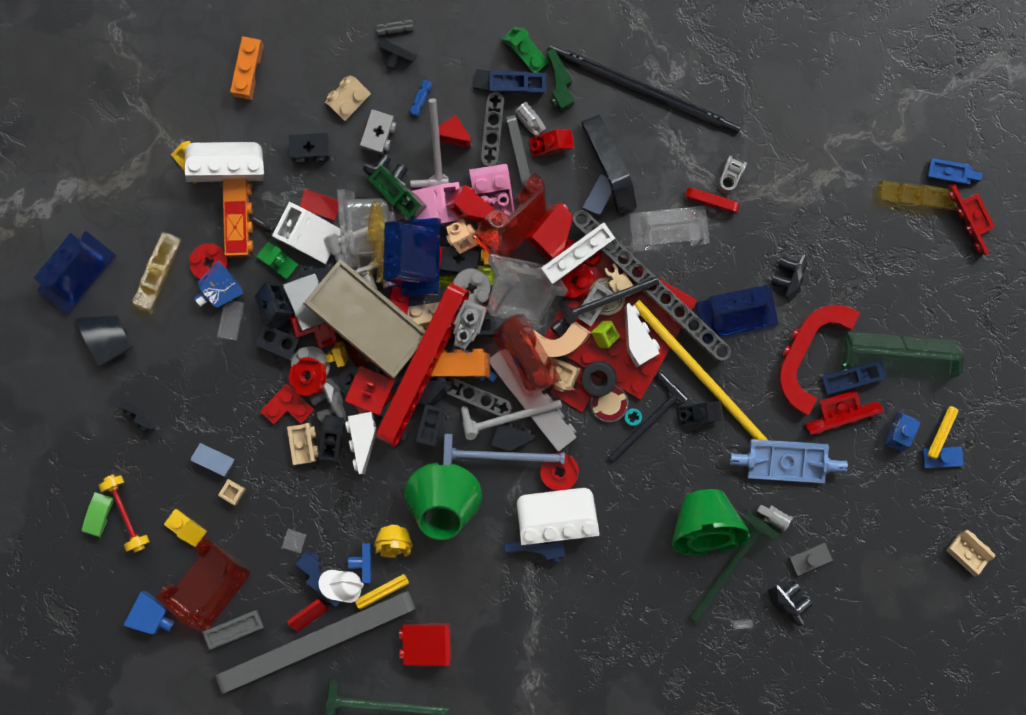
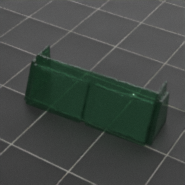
[841,332,964,378]

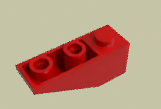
[446,185,509,226]

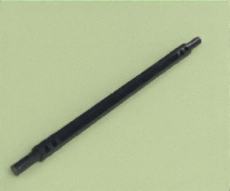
[547,44,741,133]

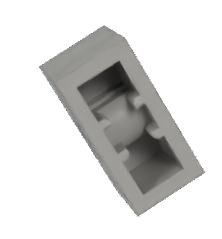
[360,109,397,155]

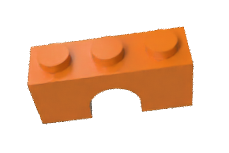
[230,36,264,100]

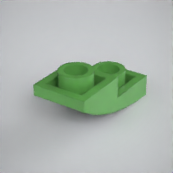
[82,493,114,538]

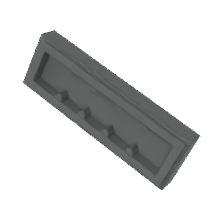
[202,610,264,650]

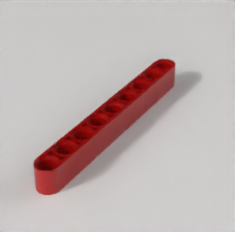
[376,283,470,447]

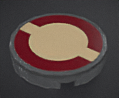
[590,385,629,423]

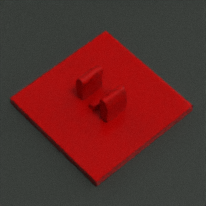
[550,360,602,412]
[345,366,395,416]

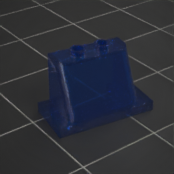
[383,218,441,297]
[34,231,117,314]
[696,285,779,340]

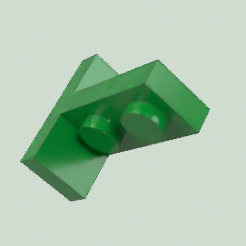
[501,27,549,73]
[256,242,299,280]

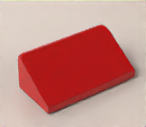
[299,189,341,221]
[287,598,328,632]

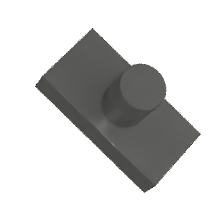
[789,543,833,576]

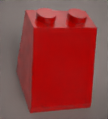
[399,623,451,666]

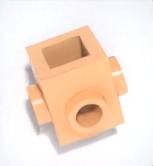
[446,219,476,254]

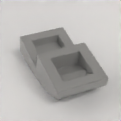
[577,282,614,326]

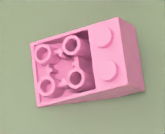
[469,164,516,230]
[405,182,461,231]

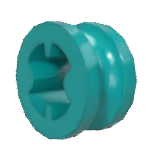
[624,408,642,426]

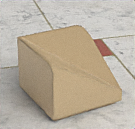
[218,479,246,506]

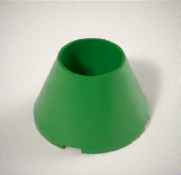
[404,463,482,540]
[672,489,750,555]

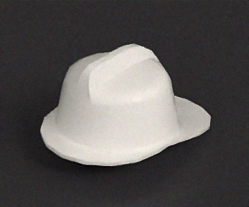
[318,570,364,603]

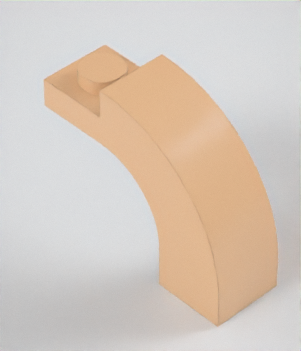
[520,322,591,357]

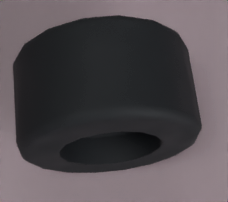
[581,361,617,397]

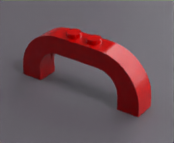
[778,305,861,416]

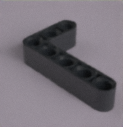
[581,114,637,215]

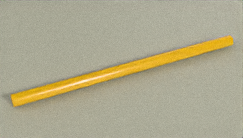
[634,300,768,440]

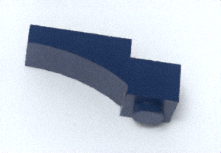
[489,71,546,94]
[822,360,887,395]
[504,540,566,562]
[296,551,341,607]

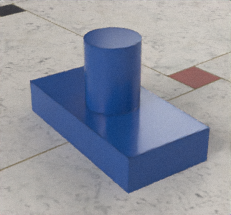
[922,447,964,468]
[348,543,371,583]

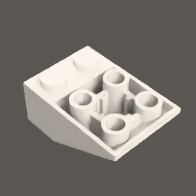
[272,202,343,264]
[624,303,660,367]
[346,412,377,474]

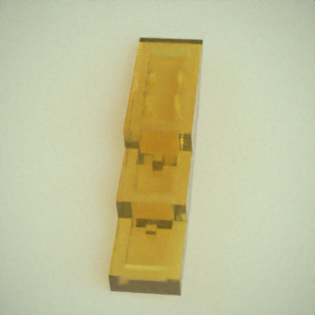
[877,180,956,210]
[366,202,390,283]
[132,232,181,312]

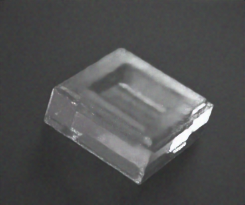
[282,529,307,553]
[731,619,753,629]

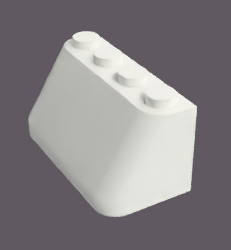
[185,142,264,182]
[517,488,599,545]

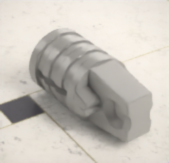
[513,102,546,136]
[757,505,793,532]

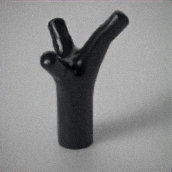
[252,216,277,238]

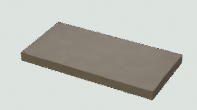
[302,259,426,379]

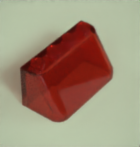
[493,313,562,396]

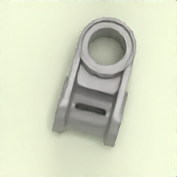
[718,155,747,194]

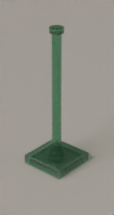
[689,509,782,623]
[325,679,449,715]

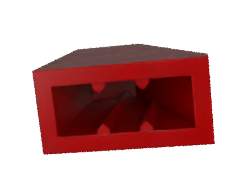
[525,203,573,262]

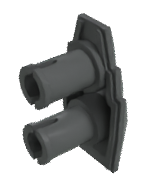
[309,379,346,423]

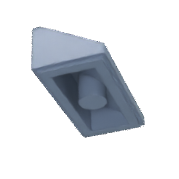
[583,174,612,216]
[190,443,235,477]

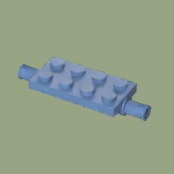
[730,439,848,483]

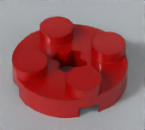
[189,244,229,279]
[557,263,594,300]
[289,357,327,396]
[540,452,579,491]

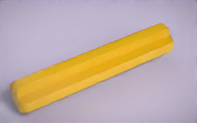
[927,406,958,460]
[355,574,409,610]

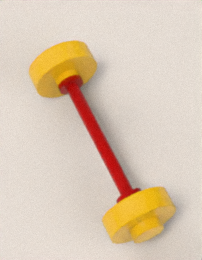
[98,475,150,553]

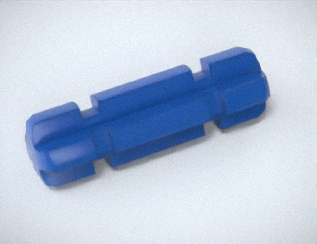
[409,80,432,117]

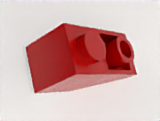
[529,129,574,157]

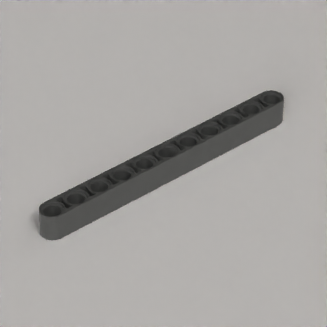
[572,210,731,362]
[214,591,416,694]

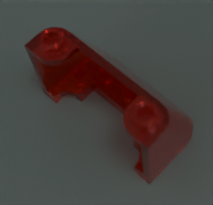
[473,172,547,260]
[156,537,250,632]

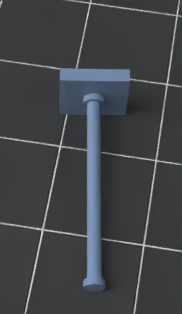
[443,434,565,466]

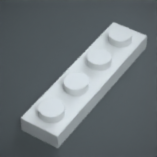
[541,223,615,284]

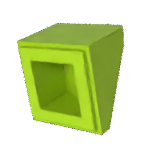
[591,321,620,348]

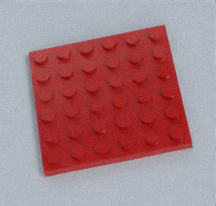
[544,247,697,400]

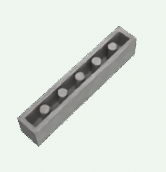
[490,346,577,452]

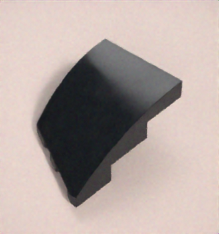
[75,315,133,367]

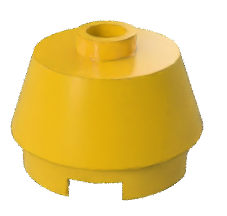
[374,525,413,558]

